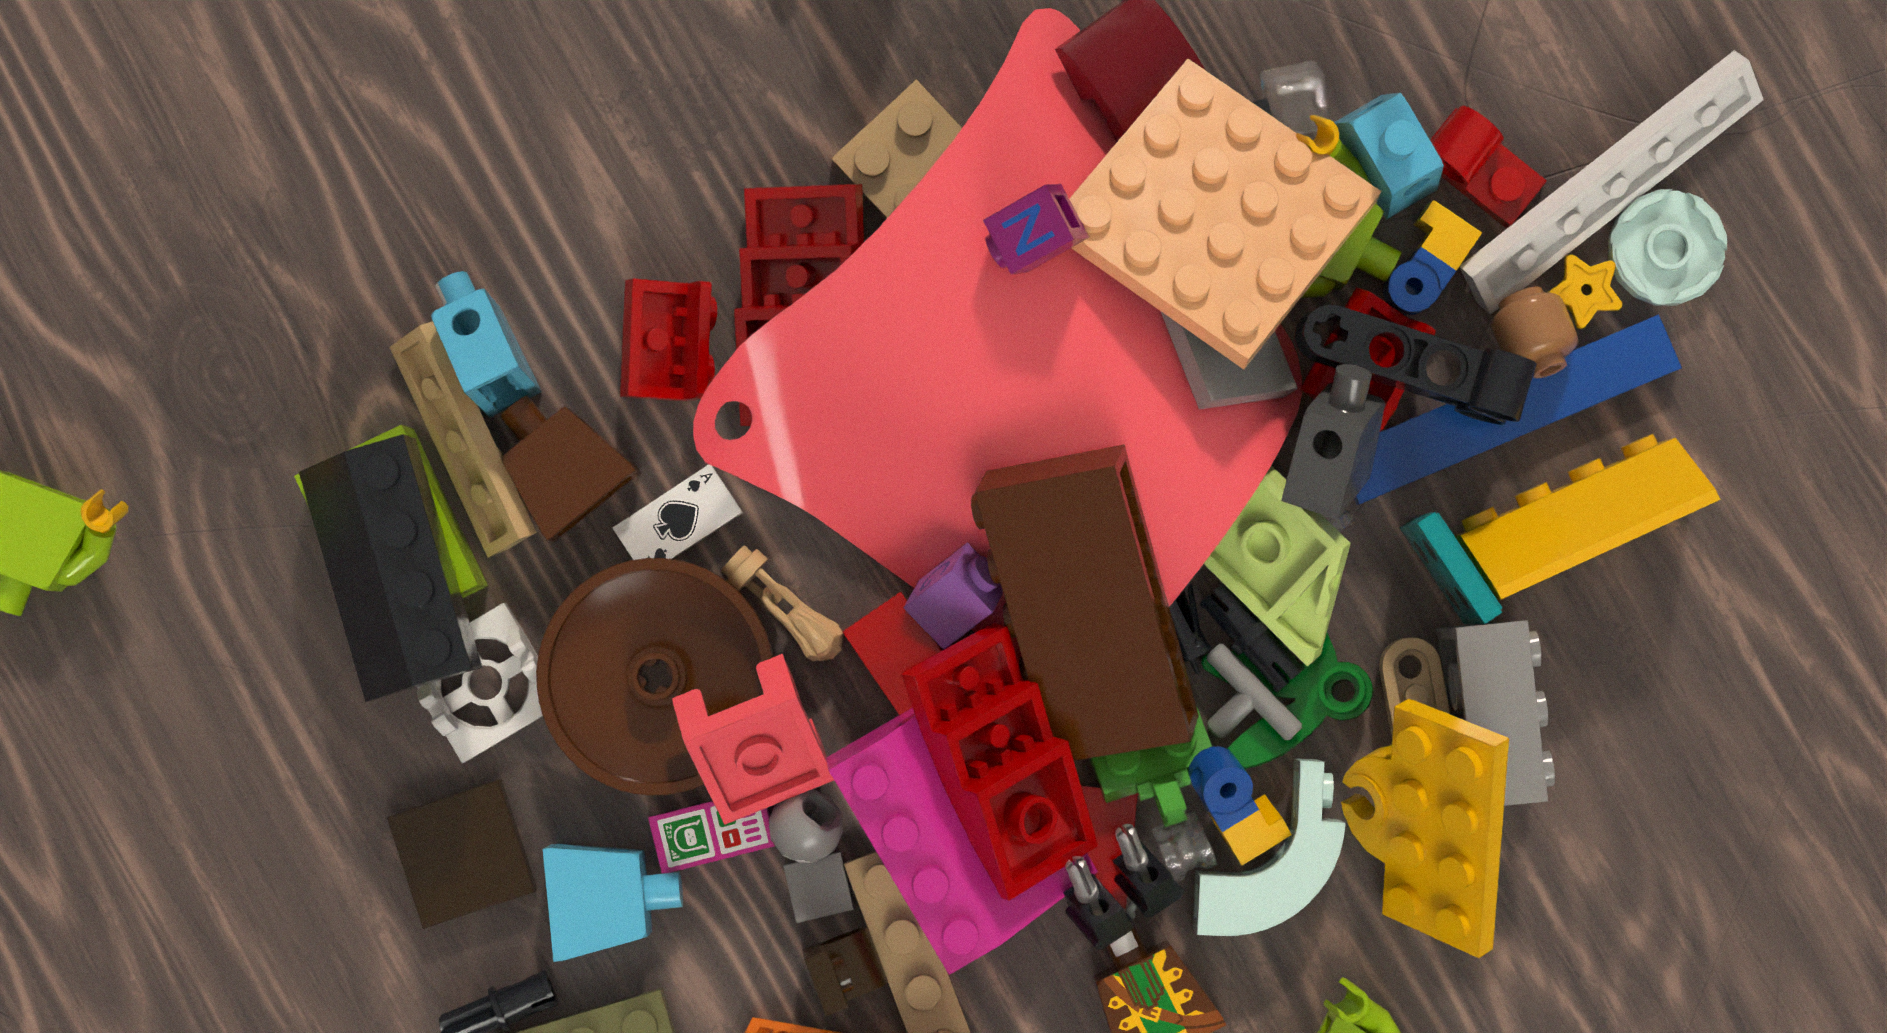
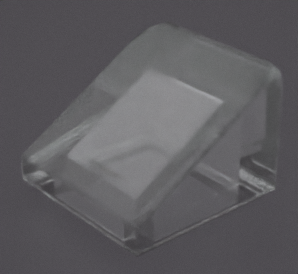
[1260,61,1330,134]

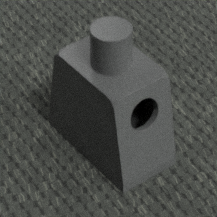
[1281,364,1385,520]

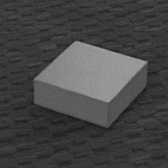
[783,851,854,923]

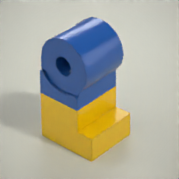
[1383,200,1482,315]
[1188,746,1292,865]

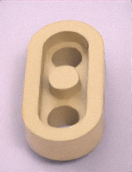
[1379,637,1450,737]

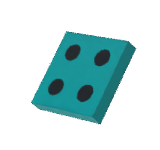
[1399,512,1502,624]

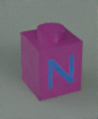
[983,184,1089,274]

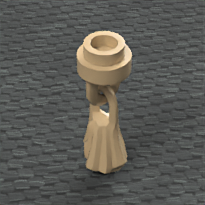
[721,545,843,662]

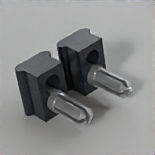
[1063,824,1184,950]

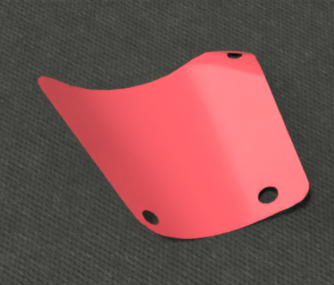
[693,8,1303,663]

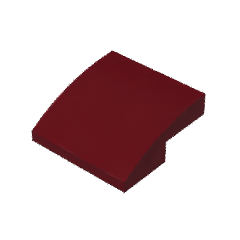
[1055,0,1206,142]

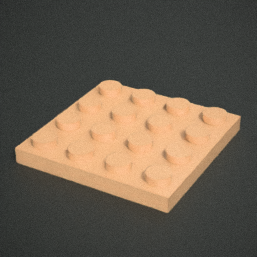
[1070,59,1382,369]

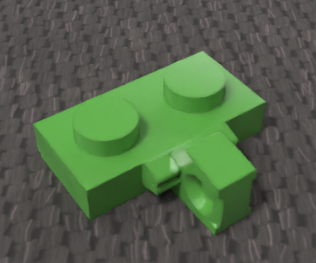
[1089,707,1212,827]

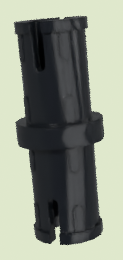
[1199,583,1305,693]

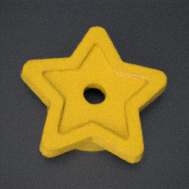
[1548,254,1622,329]

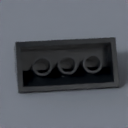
[299,434,483,702]

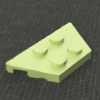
[1204,465,1351,667]

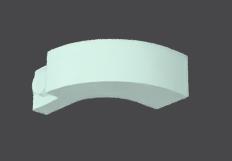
[1192,758,1345,936]

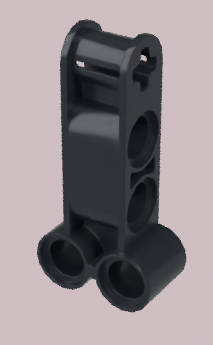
[1294,304,1537,425]

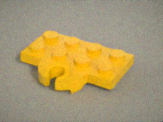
[1341,698,1509,958]

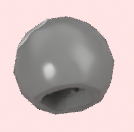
[769,789,843,863]

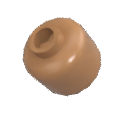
[1491,286,1578,379]

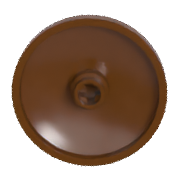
[536,558,773,795]

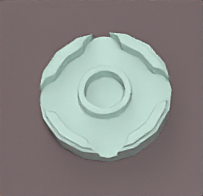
[1608,189,1727,306]

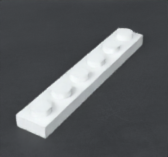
[1459,50,1764,314]

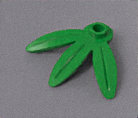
[1201,633,1373,769]

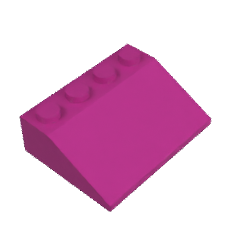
[826,708,1098,975]

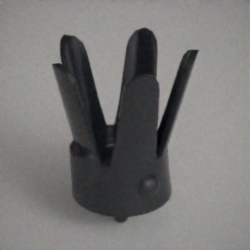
[1169,584,1212,674]

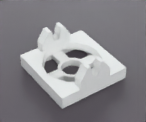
[417,603,543,764]

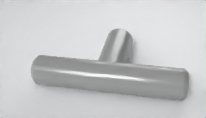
[1206,644,1302,740]

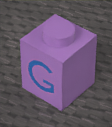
[903,542,1003,649]

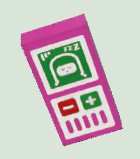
[648,801,775,873]

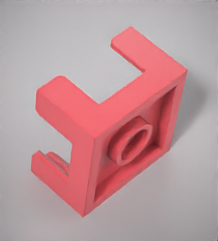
[672,654,834,825]

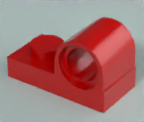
[1430,105,1547,229]

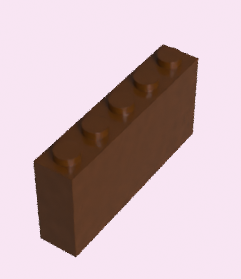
[971,444,1199,761]

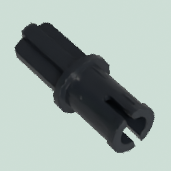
[438,970,559,1033]

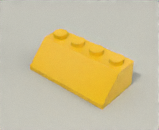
[1454,434,1721,600]

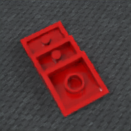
[734,184,864,426]
[901,623,1098,901]

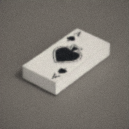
[613,464,743,560]

